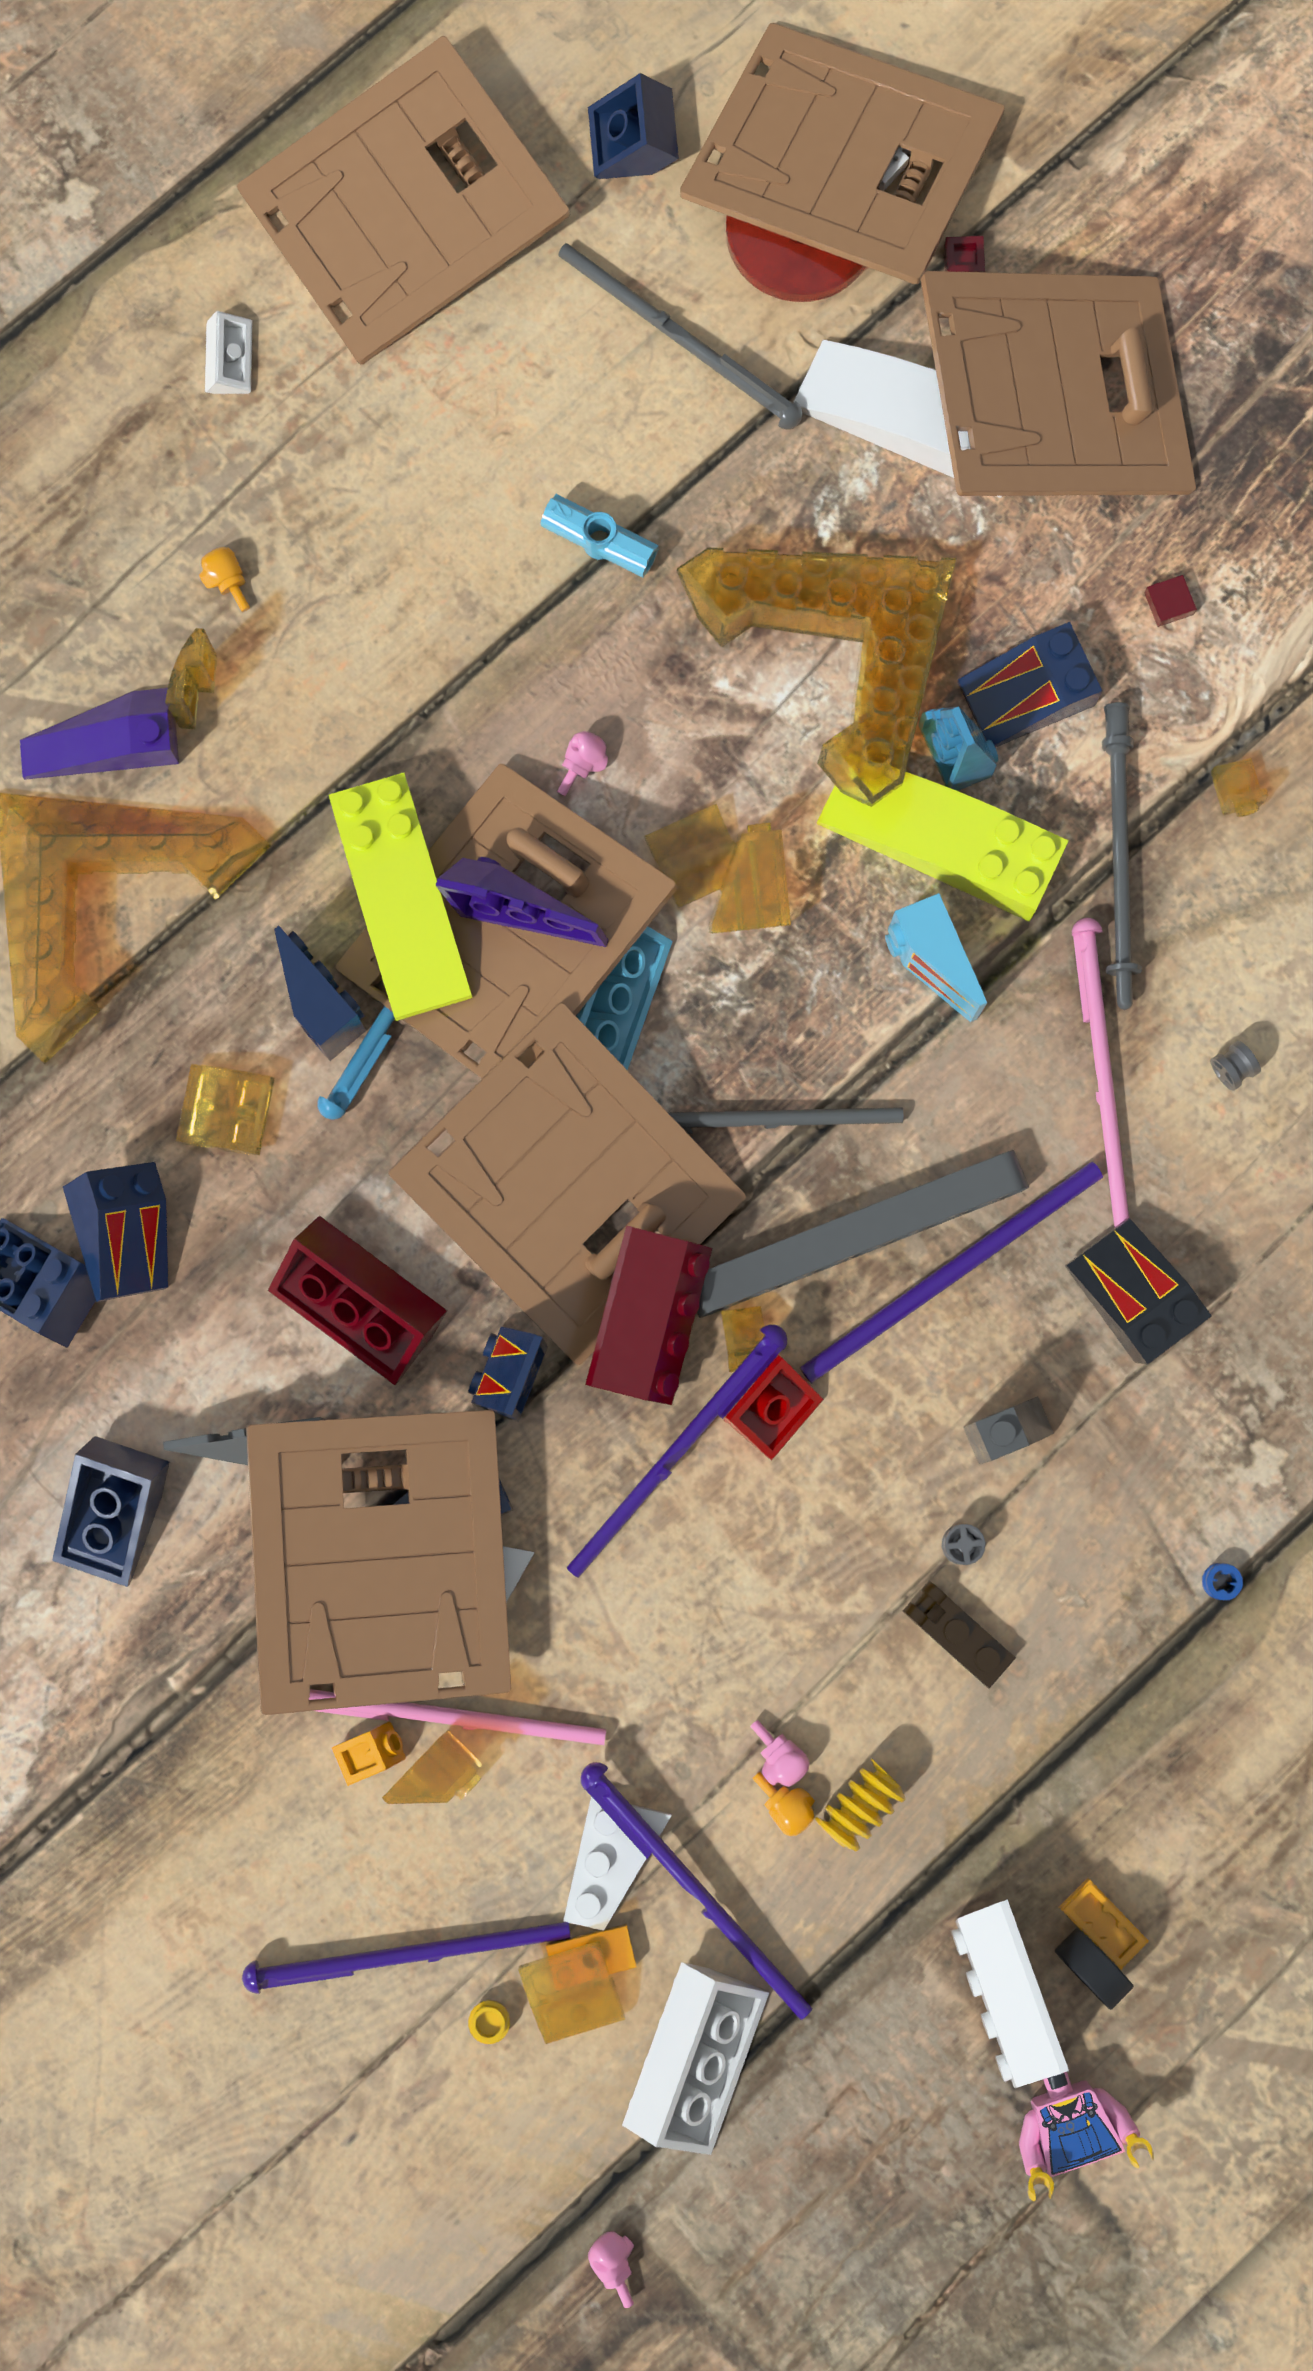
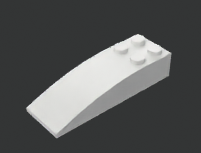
[794,340,1002,498]

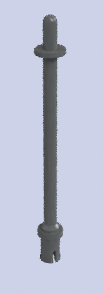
[1102,702,1142,1010]

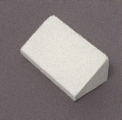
[205,311,252,394]

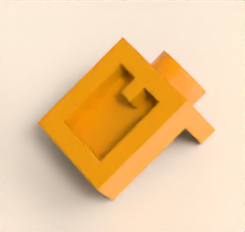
[332,1721,406,1786]

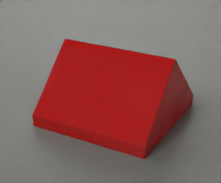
[724,1355,824,1461]

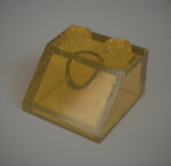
[382,1730,483,1804]

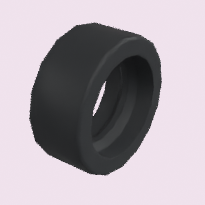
[1055,1928,1134,2010]

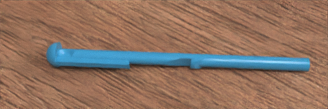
[317,1006,395,1120]

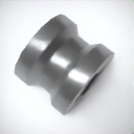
[1210,1040,1261,1091]
[941,1524,986,1565]

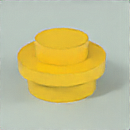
[468,2000,510,2044]

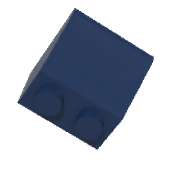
[588,73,679,179]

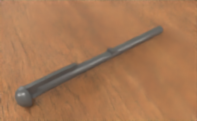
[558,243,802,430]
[667,1107,904,1134]

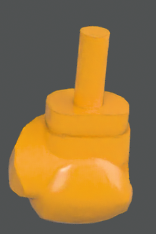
[199,547,250,612]
[752,1772,815,1837]

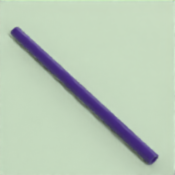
[800,1162,1103,1384]

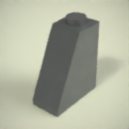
[963,1396,1054,1464]

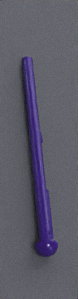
[567,1324,788,1578]
[580,1762,812,2020]
[242,1922,571,1994]

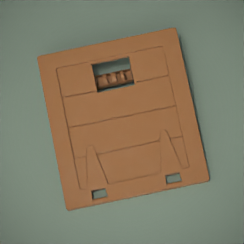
[680,23,1005,285]
[237,36,570,365]
[921,271,1196,496]
[335,764,678,1079]
[388,1003,746,1365]
[246,1410,511,1715]

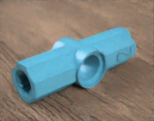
[541,494,659,578]

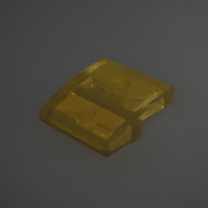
[165,628,217,729]
[644,804,750,908]
[176,1064,275,1156]
[518,1941,626,2044]

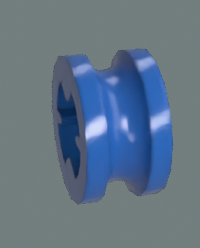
[1202,1563,1243,1600]

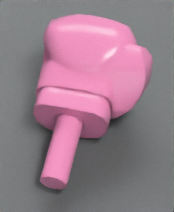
[557,731,608,796]
[750,1720,810,1787]
[588,2231,634,2308]

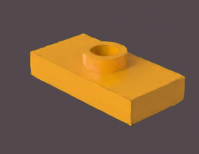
[1059,1878,1149,1970]
[546,1924,637,1988]

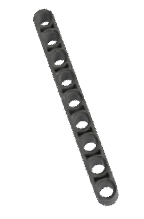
[697,1150,1029,1318]

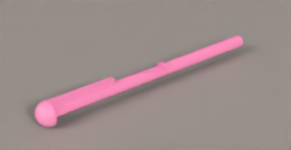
[1072,918,1129,1228]
[309,1689,606,1745]

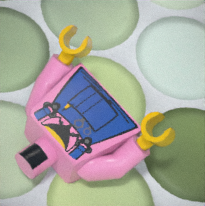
[1019,2072,1154,2201]

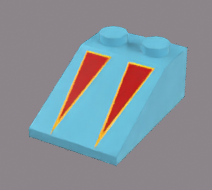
[885,893,987,1022]

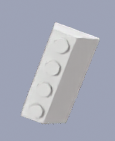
[951,1899,1069,2088]
[622,1962,769,2155]

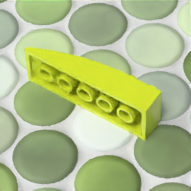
[817,754,1069,922]
[328,773,473,1021]

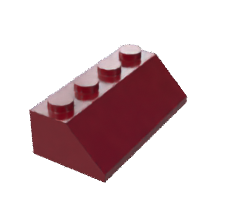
[267,1215,448,1385]
[585,1225,713,1405]

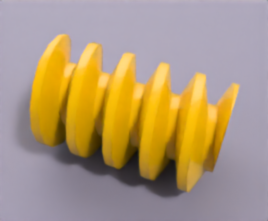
[815,1758,906,1852]

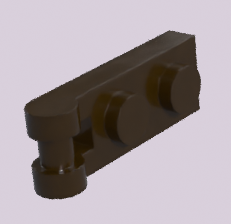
[903,1581,1016,1689]

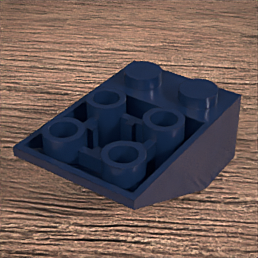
[274,925,366,1061]
[0,1218,96,1348]

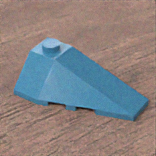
[918,706,999,791]

